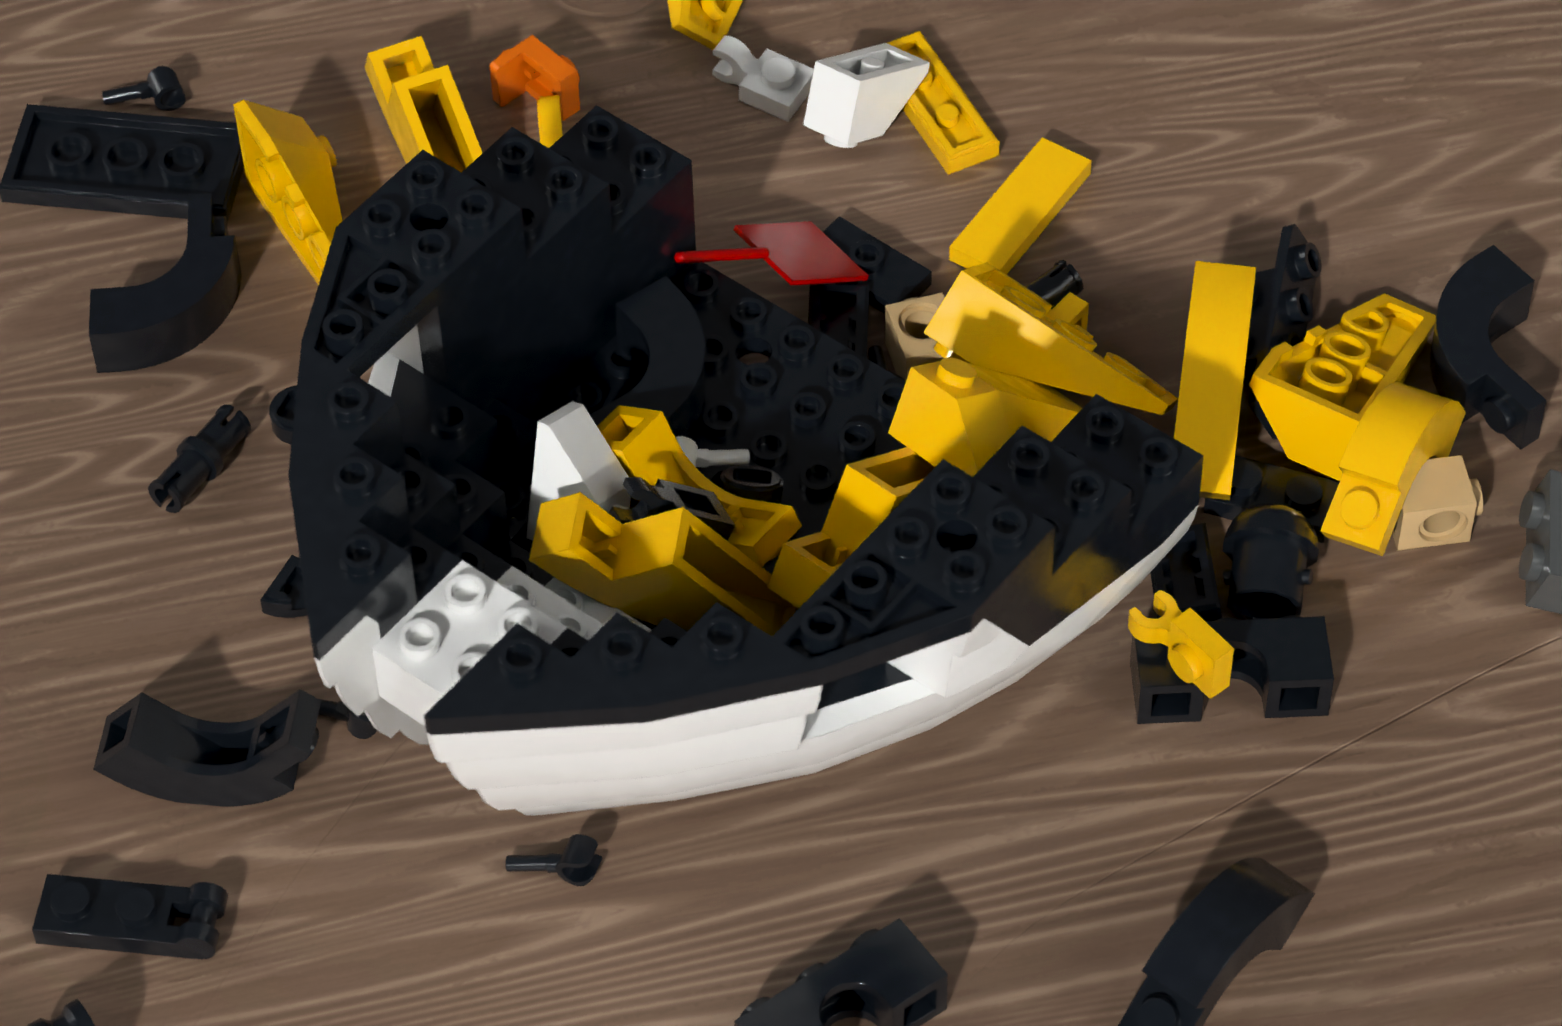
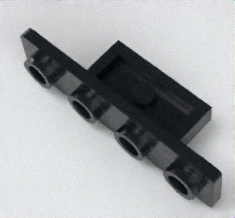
[1244,224,1321,440]

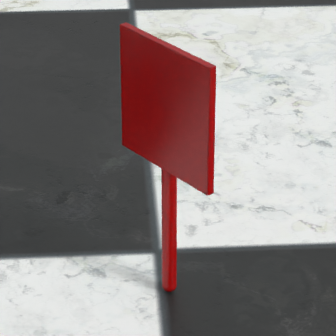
[674,221,869,286]

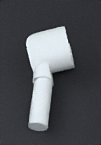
[675,436,750,468]

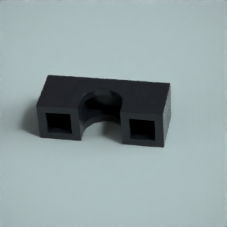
[1130,615,1334,724]
[734,918,948,1026]

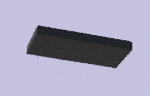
[0,104,244,223]

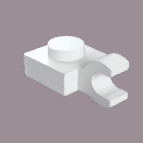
[712,36,814,122]

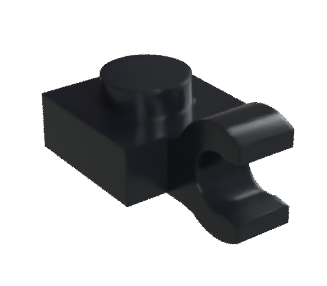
[609,477,735,541]

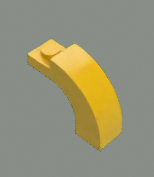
[1320,382,1466,556]
[597,405,802,567]

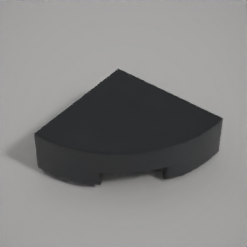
[260,555,308,618]

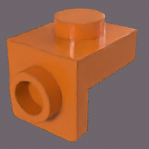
[489,35,581,121]

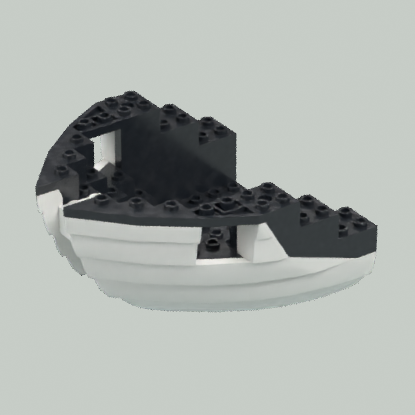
[288,105,1204,816]

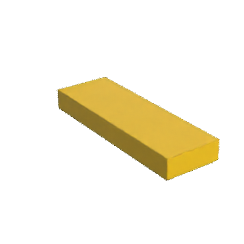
[887,31,1000,175]
[949,137,1092,275]

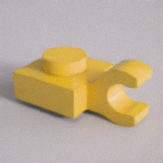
[1128,590,1234,699]

